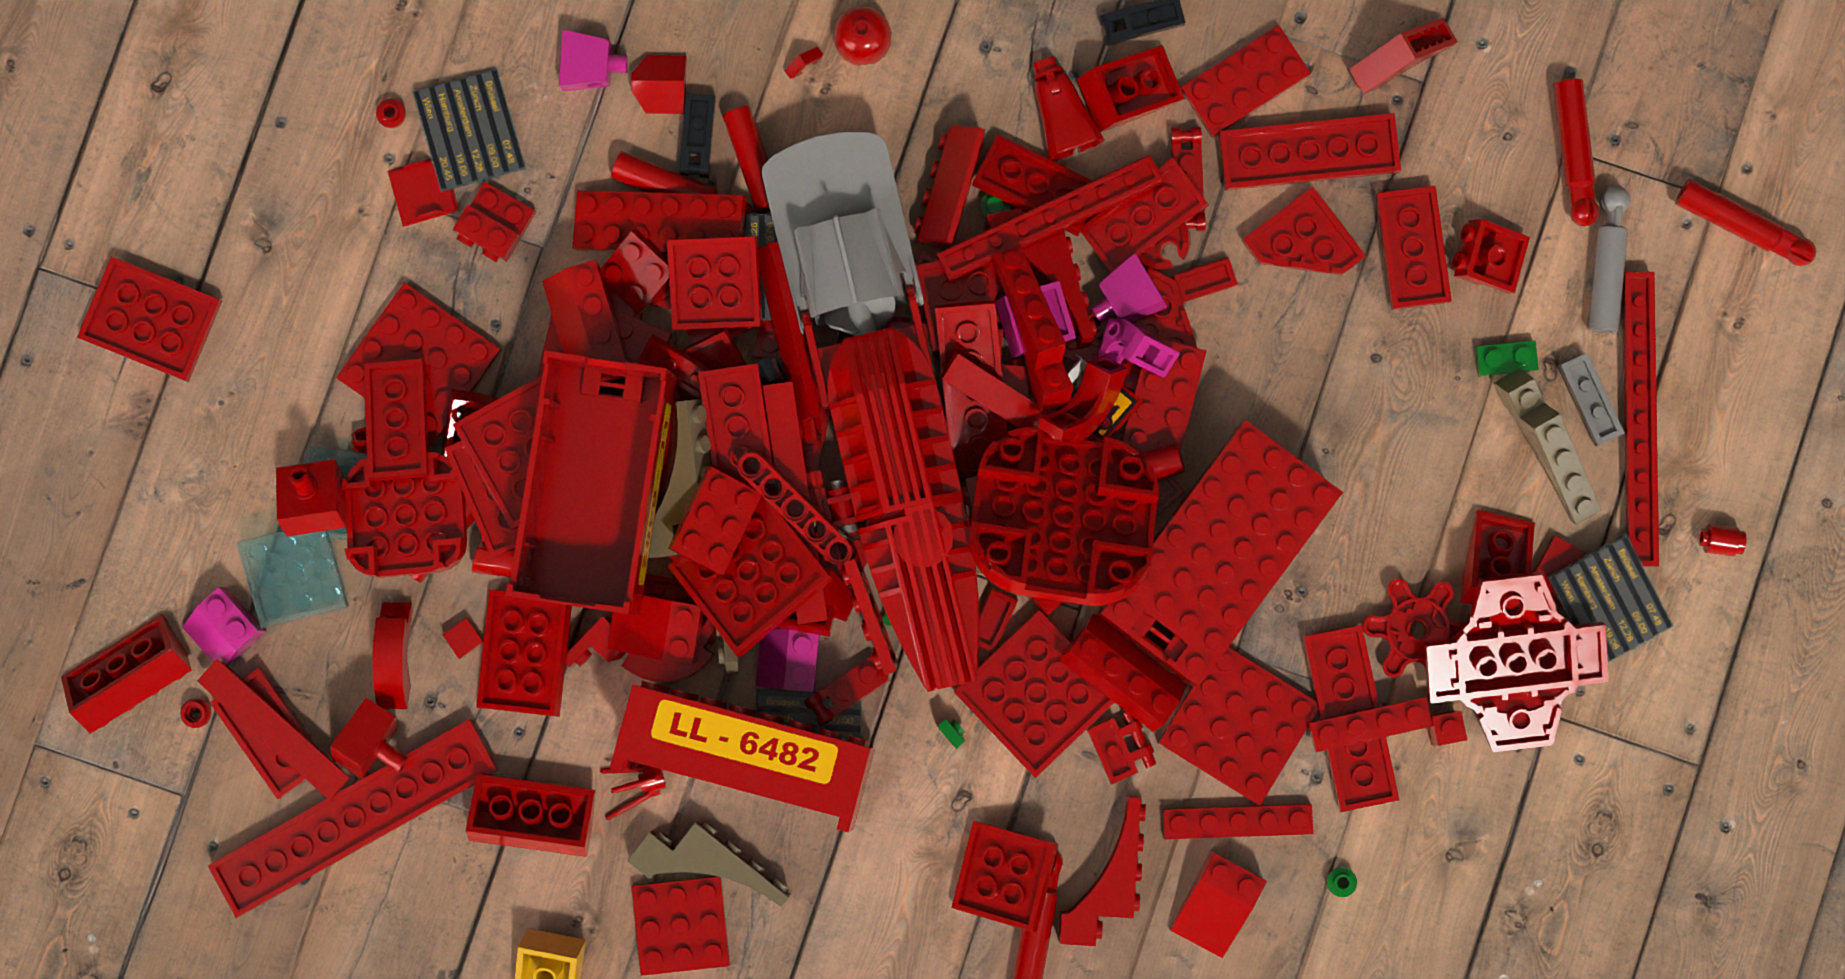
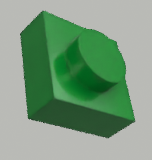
[937,718,966,749]

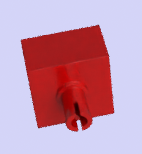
[276,459,346,537]
[330,698,410,779]

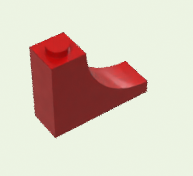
[1349,17,1458,94]

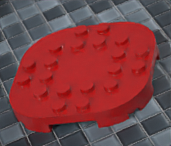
[969,427,1159,606]

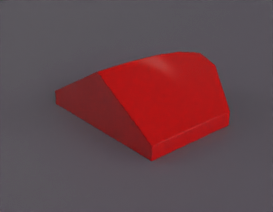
[631,55,687,115]

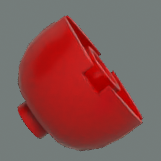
[834,6,892,66]

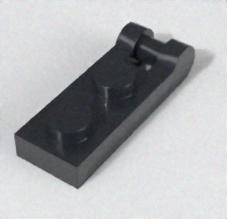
[1099,0,1186,46]
[679,93,716,178]

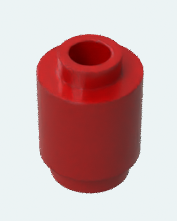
[1699,524,1747,557]

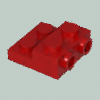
[453,181,536,263]
[1452,219,1530,294]

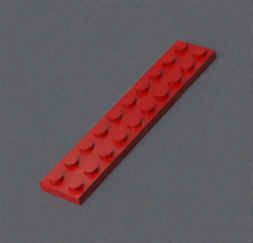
[208,719,499,918]

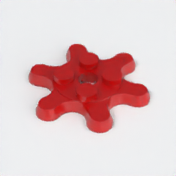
[1362,578,1466,678]

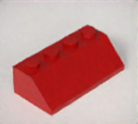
[914,125,985,250]
[542,259,629,387]
[1059,613,1187,732]
[61,614,192,734]
[465,774,596,857]

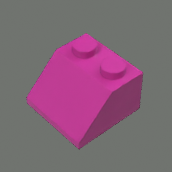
[996,281,1076,358]
[182,587,267,666]
[756,628,820,692]

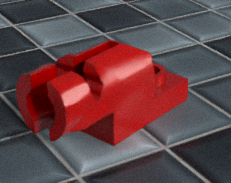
[566,616,626,667]

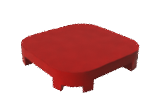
[341,452,467,578]

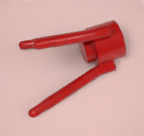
[600,765,666,820]

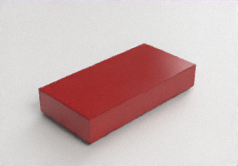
[1172,257,1238,303]
[979,588,1018,653]

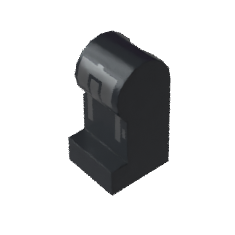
[754,355,787,389]

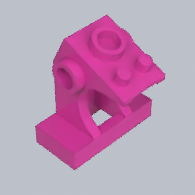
[1097,319,1180,378]

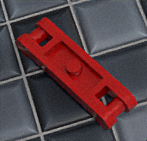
[1171,127,1206,231]

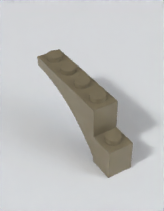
[1494,368,1601,525]
[649,399,712,558]
[627,821,790,907]

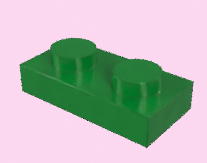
[1475,340,1539,377]

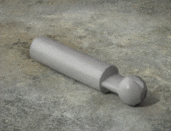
[1588,186,1631,333]

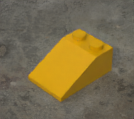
[515,928,586,979]

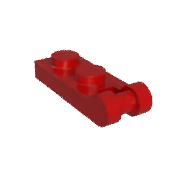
[804,656,889,726]

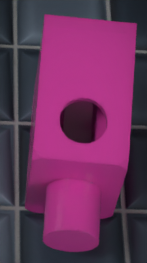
[559,30,628,91]
[1091,254,1167,322]

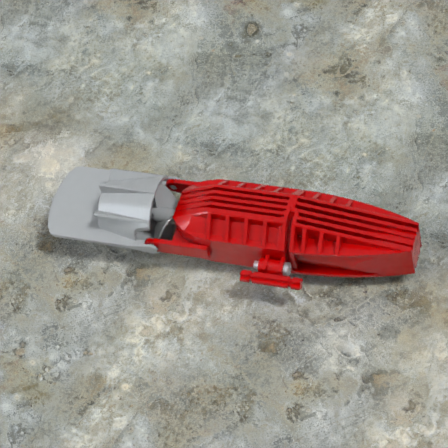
[762,132,979,692]

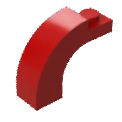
[1038,356,1128,445]
[372,602,413,709]
[621,619,719,682]

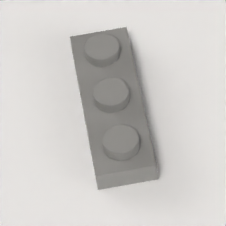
[1558,353,1625,446]

